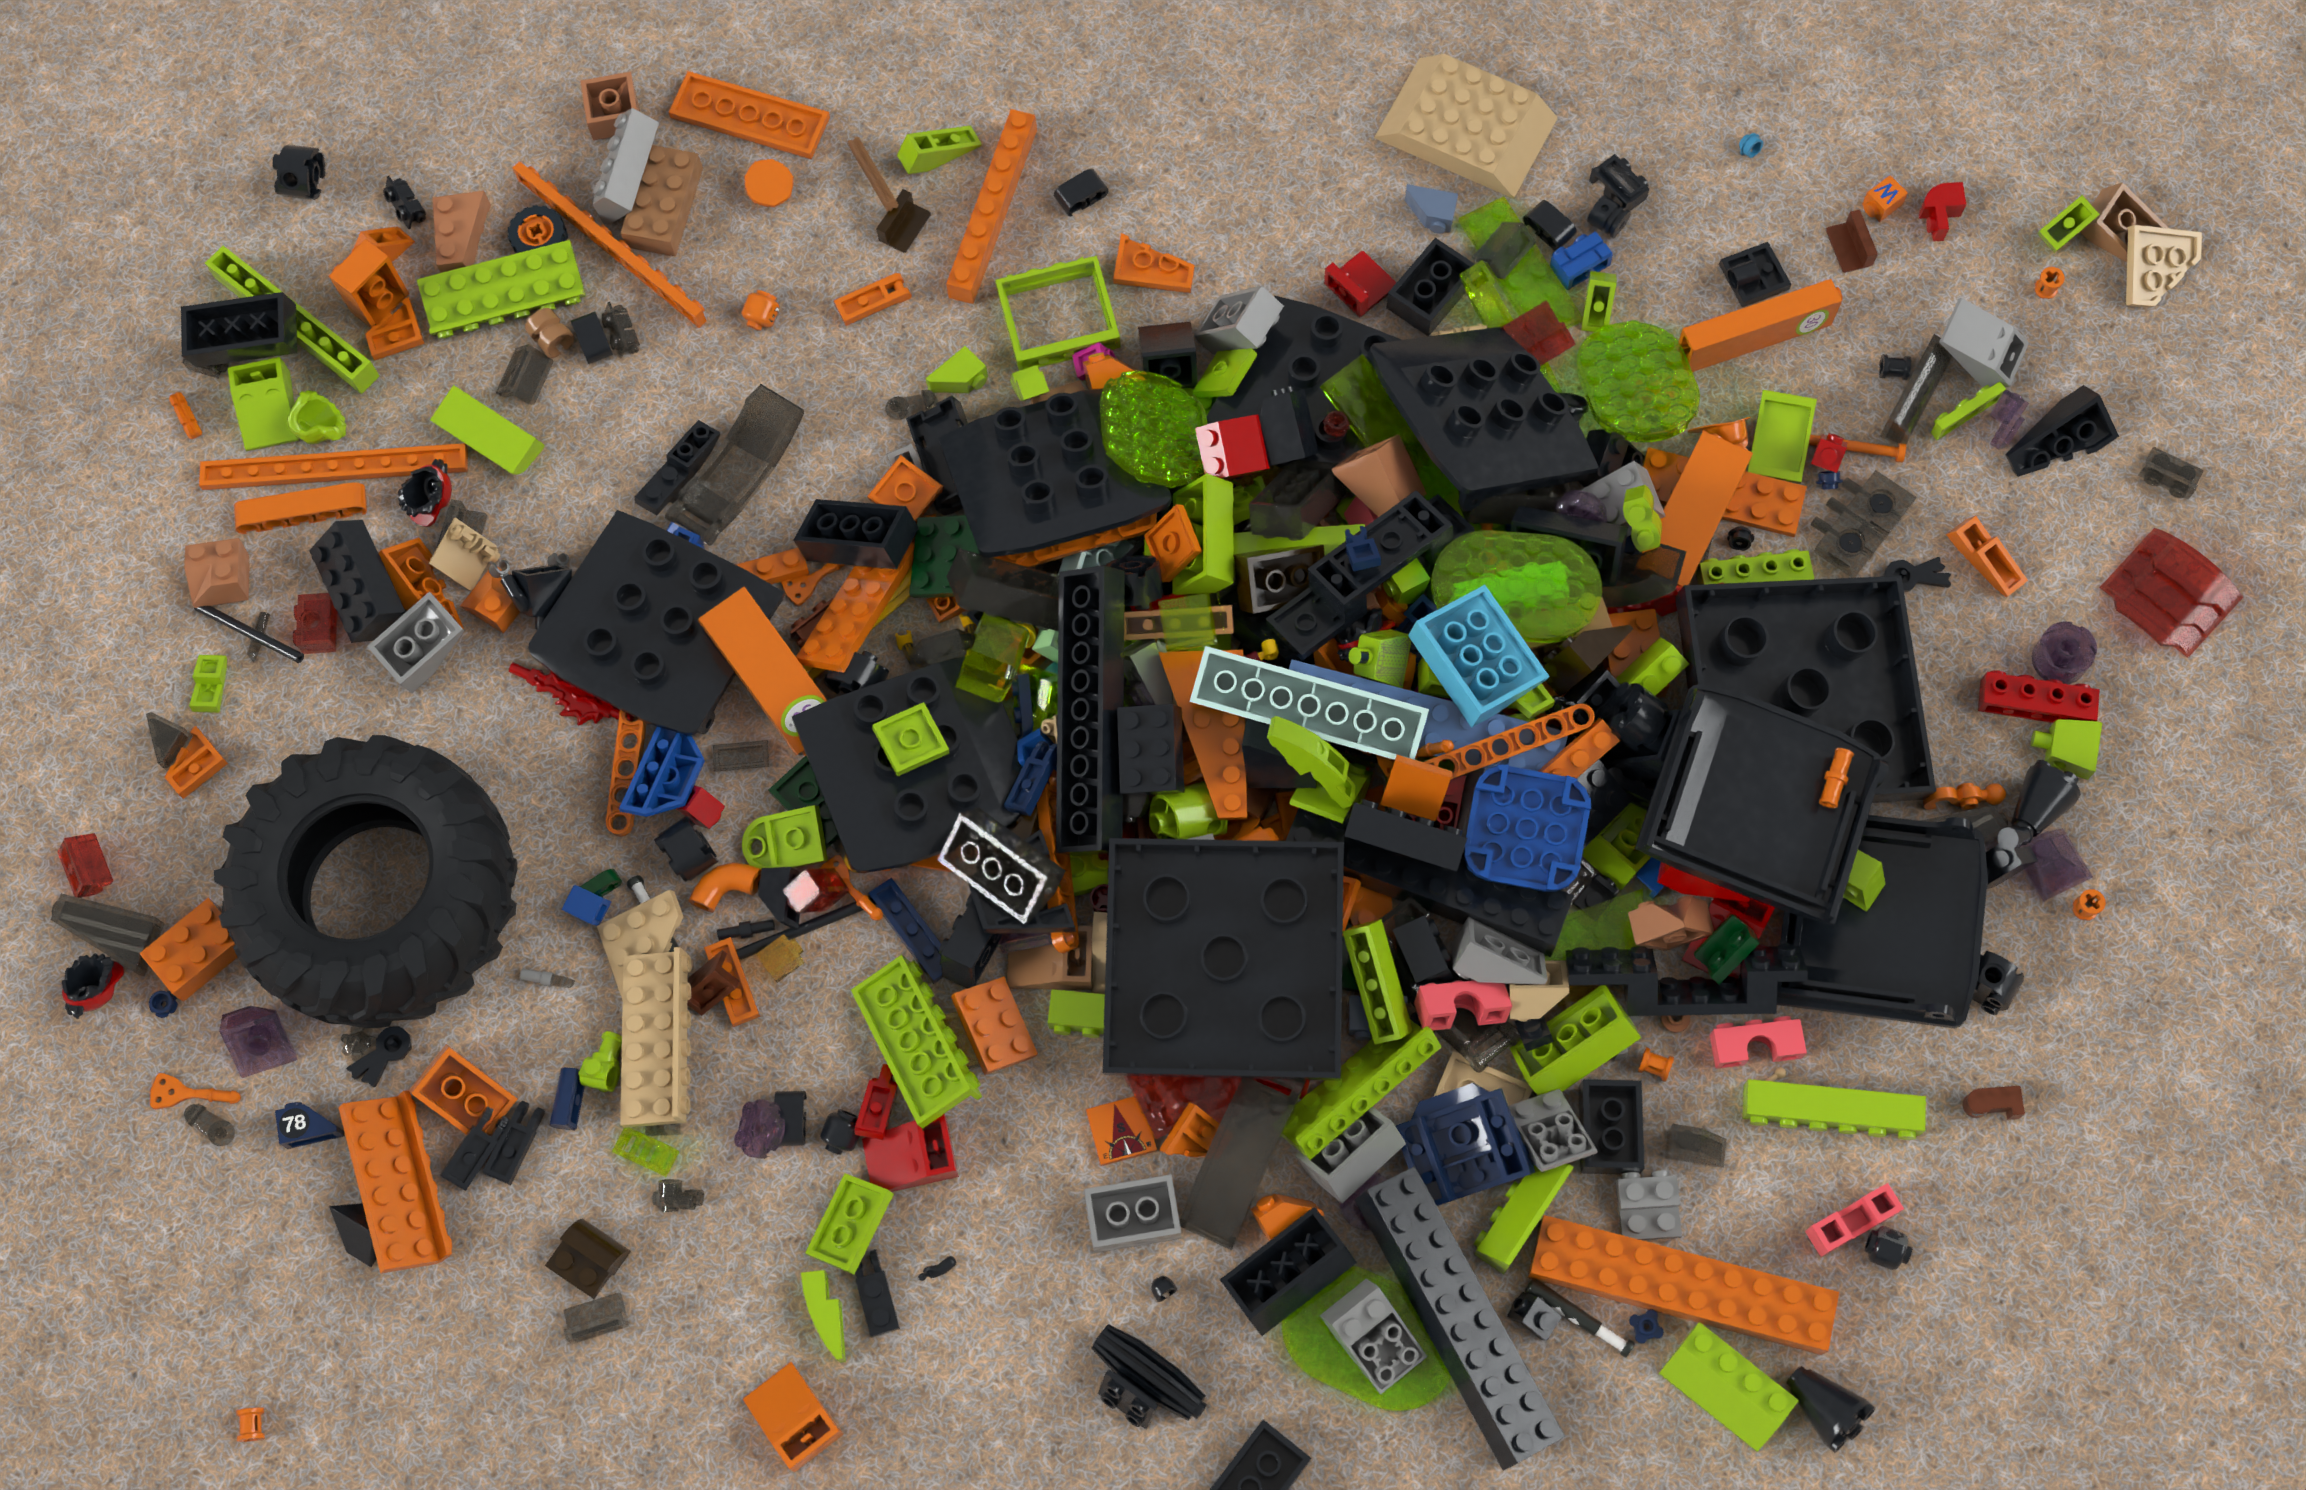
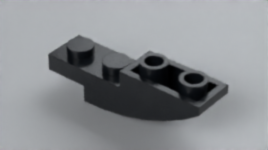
[634,420,720,516]

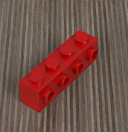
[1978,670,2100,723]

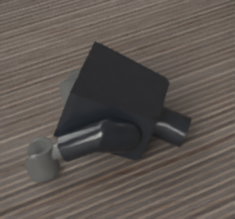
[489,553,572,630]

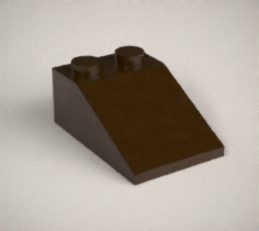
[1234,544,1325,613]
[1542,625,1633,697]

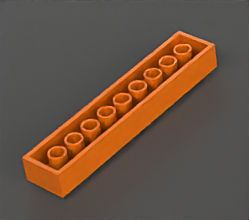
[1527,1215,1839,1355]

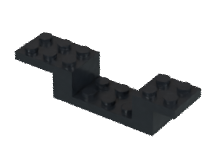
[1266,490,1475,661]
[1565,943,1808,1016]

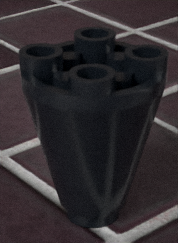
[2011,760,2081,837]
[1786,1366,1876,1453]

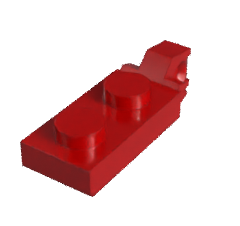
[855,1064,898,1140]

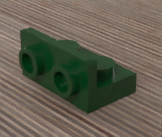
[1694,914,1759,984]

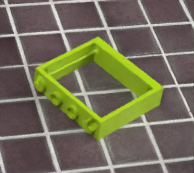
[995,255,1121,371]

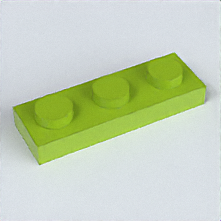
[1930,381,2007,440]

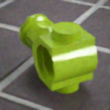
[578,1031,622,1092]

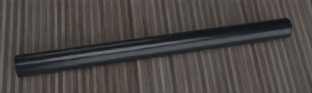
[194,606,304,663]
[736,896,870,960]

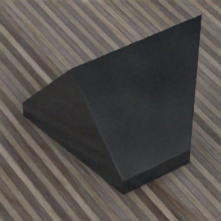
[329,1203,376,1267]

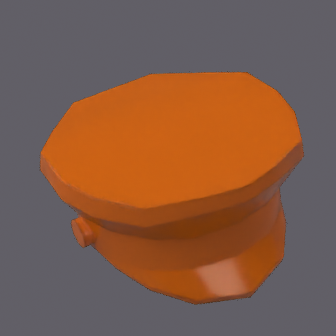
[744,159,794,207]

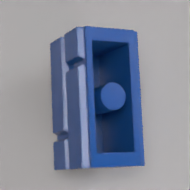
[1549,232,1613,290]

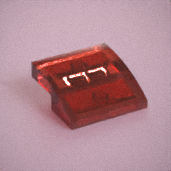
[1501,300,1576,366]

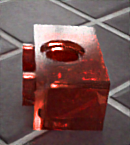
[293,593,337,654]
[783,868,850,913]

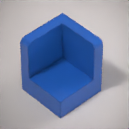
[1636,857,1664,899]
[561,885,612,926]

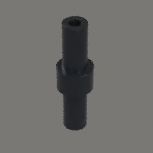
[717,919,775,941]

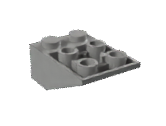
[1939,298,2029,387]
[1508,1089,1597,1172]
[1320,1278,1427,1394]

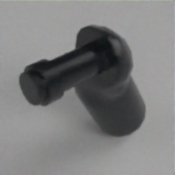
[918,1256,956,1281]

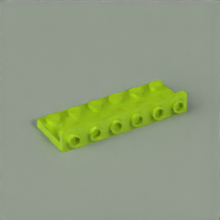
[416,240,586,339]
[851,955,982,1128]
[1272,1020,1442,1160]

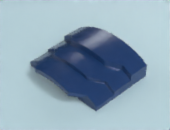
[1395,1083,1535,1206]

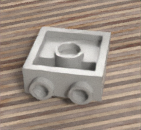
[1615,1170,1682,1240]

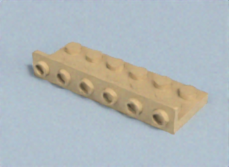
[620,947,692,1128]

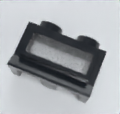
[1589,154,1649,211]

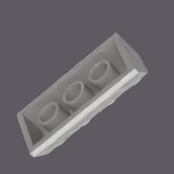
[592,108,659,225]

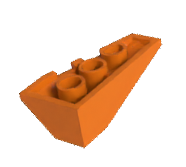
[379,537,464,629]

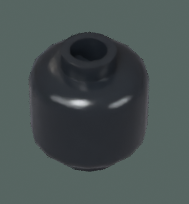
[820,1109,860,1155]

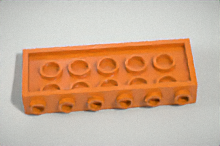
[338,1090,452,1274]

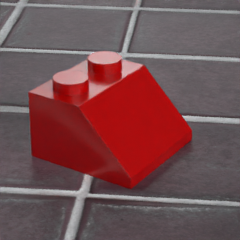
[1195,414,1270,480]

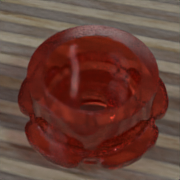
[1323,411,1350,437]

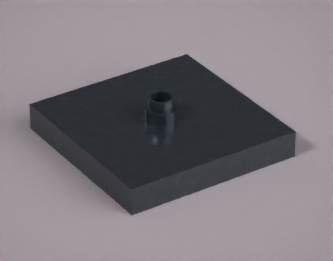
[1675,576,1936,803]
[1102,838,1344,1081]

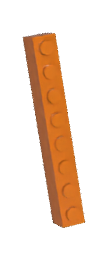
[946,109,1037,304]

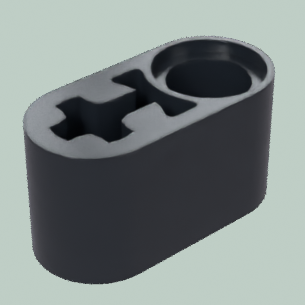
[1054,169,1109,217]
[1523,200,1577,251]
[571,311,613,364]
[773,1091,807,1146]

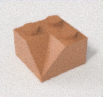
[580,71,640,141]
[184,538,250,608]
[1628,895,1714,951]

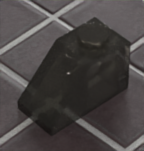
[1665,1124,1727,1168]

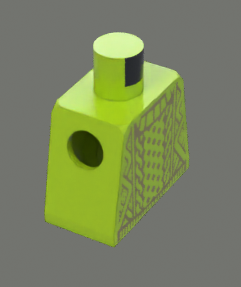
[1349,629,1411,688]

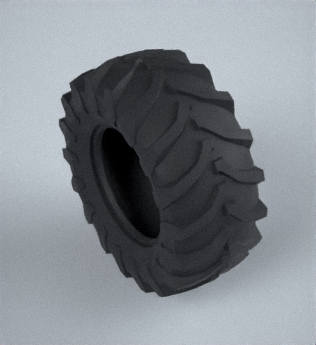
[214,735,518,1028]

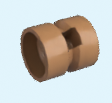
[525,308,575,358]

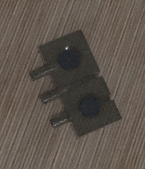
[1811,470,1917,578]

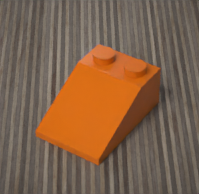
[409,1044,518,1135]

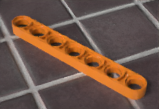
[1423,703,1595,780]
[606,710,647,837]
[1037,769,1079,953]

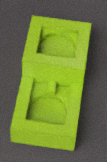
[189,655,227,713]

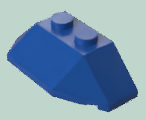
[619,727,705,817]

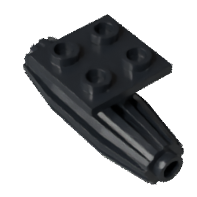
[1091,1324,1207,1429]

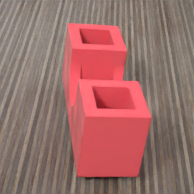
[1414,980,1512,1031]
[1709,1016,1807,1069]
[1805,1183,1904,1257]

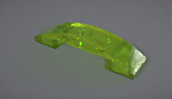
[1460,260,1537,354]

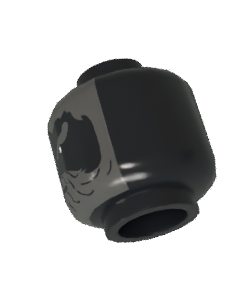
[1864,1226,1912,1270]

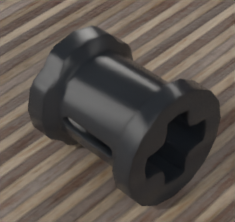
[1879,354,1911,380]

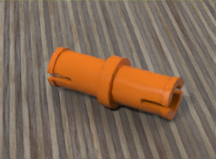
[1819,748,1854,809]

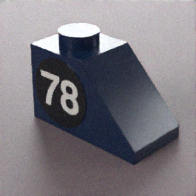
[275,1102,345,1149]

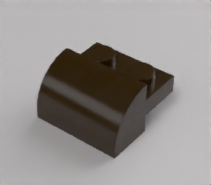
[545,1218,631,1300]

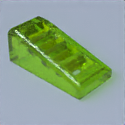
[612,1127,679,1177]

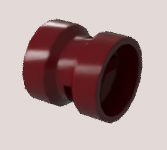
[1090,884,1108,913]

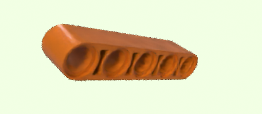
[234,482,367,534]

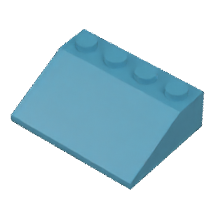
[1408,585,1550,728]

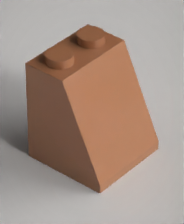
[1331,434,1427,517]

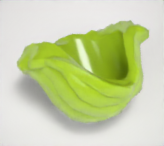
[287,390,346,445]

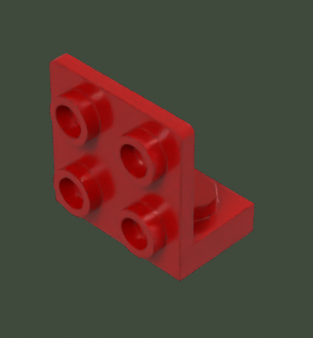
[1324,251,1397,318]

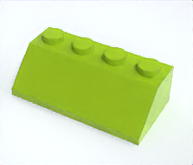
[1173,473,1234,595]
[1509,985,1642,1096]
[1473,1163,1574,1275]
[1659,1322,1799,1452]

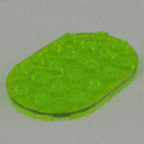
[1576,320,1700,442]
[1100,371,1207,488]
[1431,530,1602,643]
[1281,1266,1451,1412]

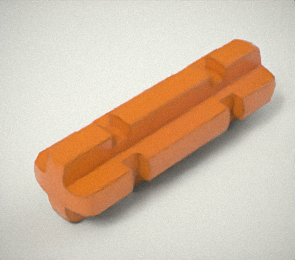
[169,392,202,439]

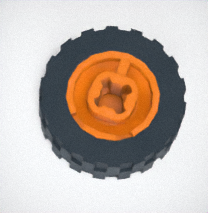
[507,205,568,253]

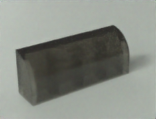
[1880,334,1953,445]

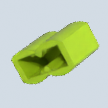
[1623,485,1662,552]

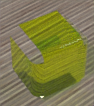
[1149,591,1225,653]
[955,611,1029,702]

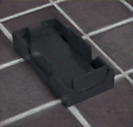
[906,396,968,516]

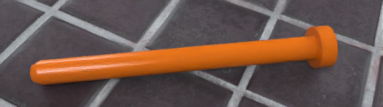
[1809,434,1906,463]

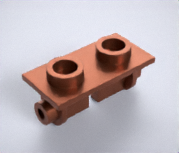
[790,598,833,648]

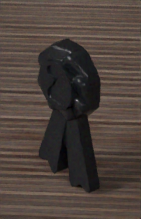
[1883,557,1951,592]
[346,1026,412,1087]

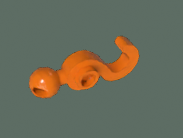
[1922,783,2006,810]

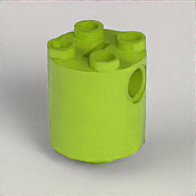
[1149,781,1228,839]

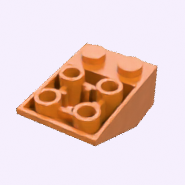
[743,1362,844,1472]

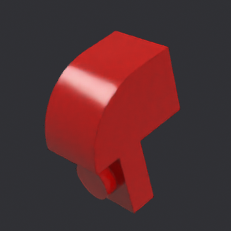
[1919,182,1967,241]

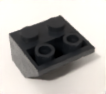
[1578,428,1645,487]

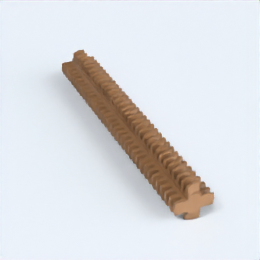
[847,137,898,211]

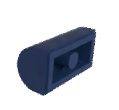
[549,1067,585,1131]

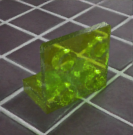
[1012,663,1058,732]

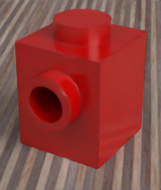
[1811,433,1847,473]
[676,785,725,829]

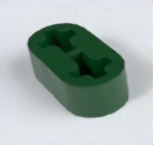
[579,869,622,897]

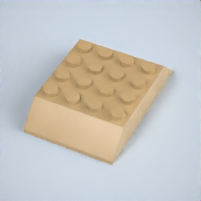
[1374,54,1558,199]

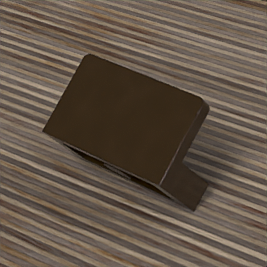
[876,189,931,253]

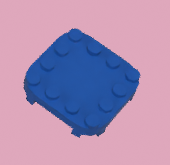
[1464,764,1591,892]

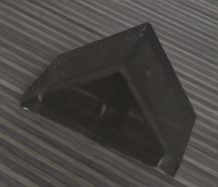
[146,712,192,771]

